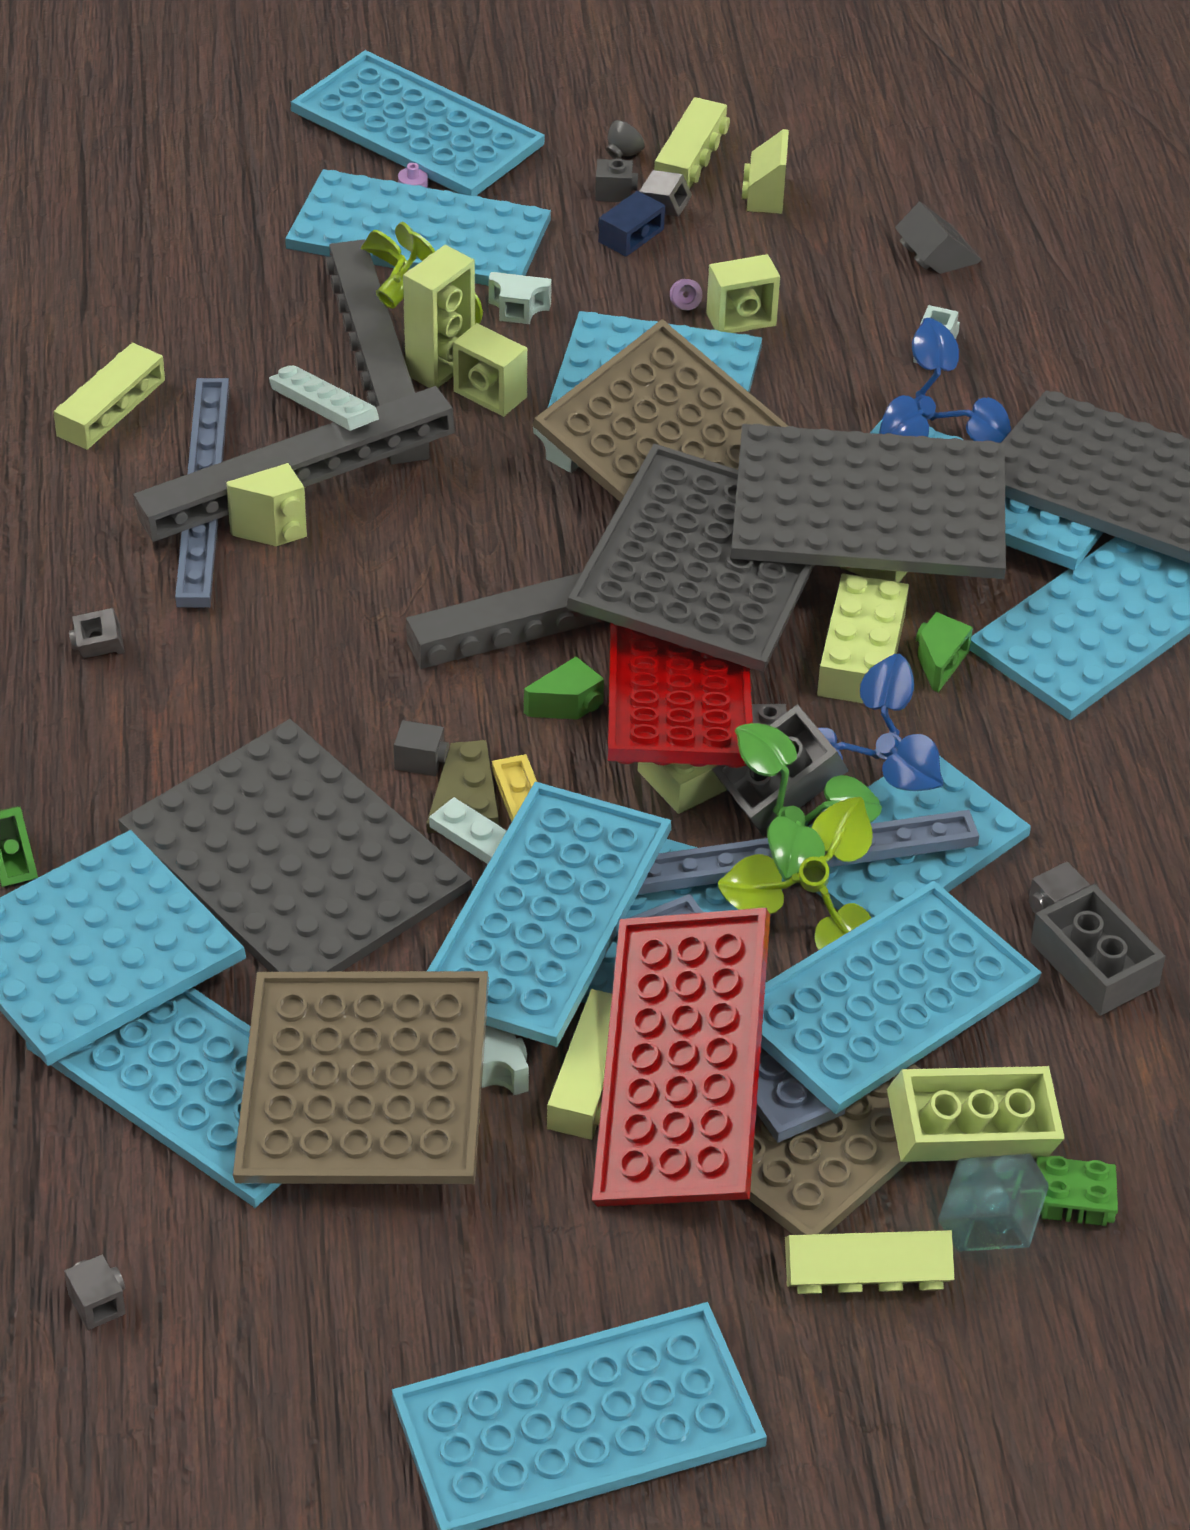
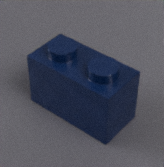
[598,191,665,257]

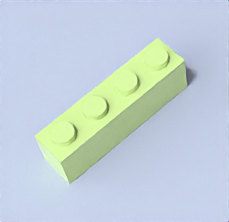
[654,97,730,189]
[53,343,165,450]
[547,989,612,1140]
[785,1230,954,1294]

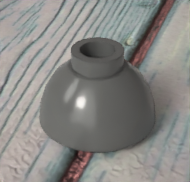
[606,120,645,159]

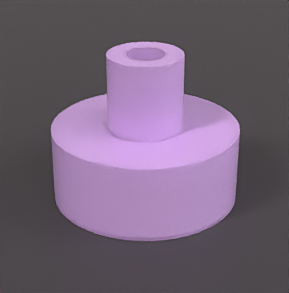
[398,163,428,188]
[670,279,702,310]

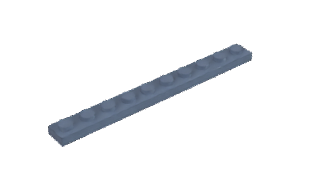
[175,378,229,608]
[637,810,979,895]

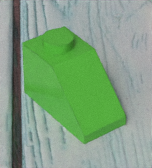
[916,612,973,692]
[524,657,604,719]
[0,806,38,887]

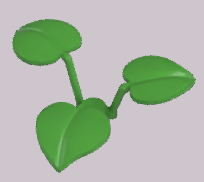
[735,723,882,881]

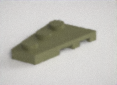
[426,740,498,833]

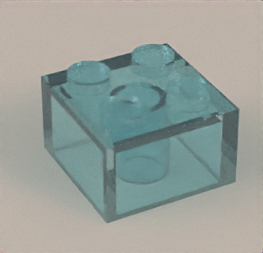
[938,1153,1049,1251]

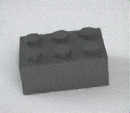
[712,704,849,836]
[1031,884,1166,1016]

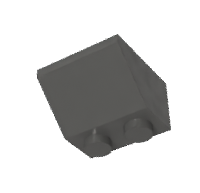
[895,201,981,274]

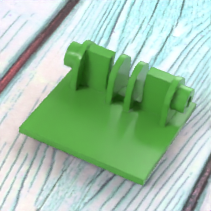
[1034,1156,1118,1226]

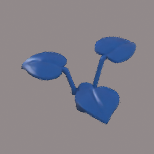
[879,318,1011,443]
[818,654,944,791]

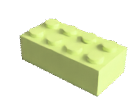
[403,245,475,388]
[817,573,909,703]
[887,1066,1065,1162]

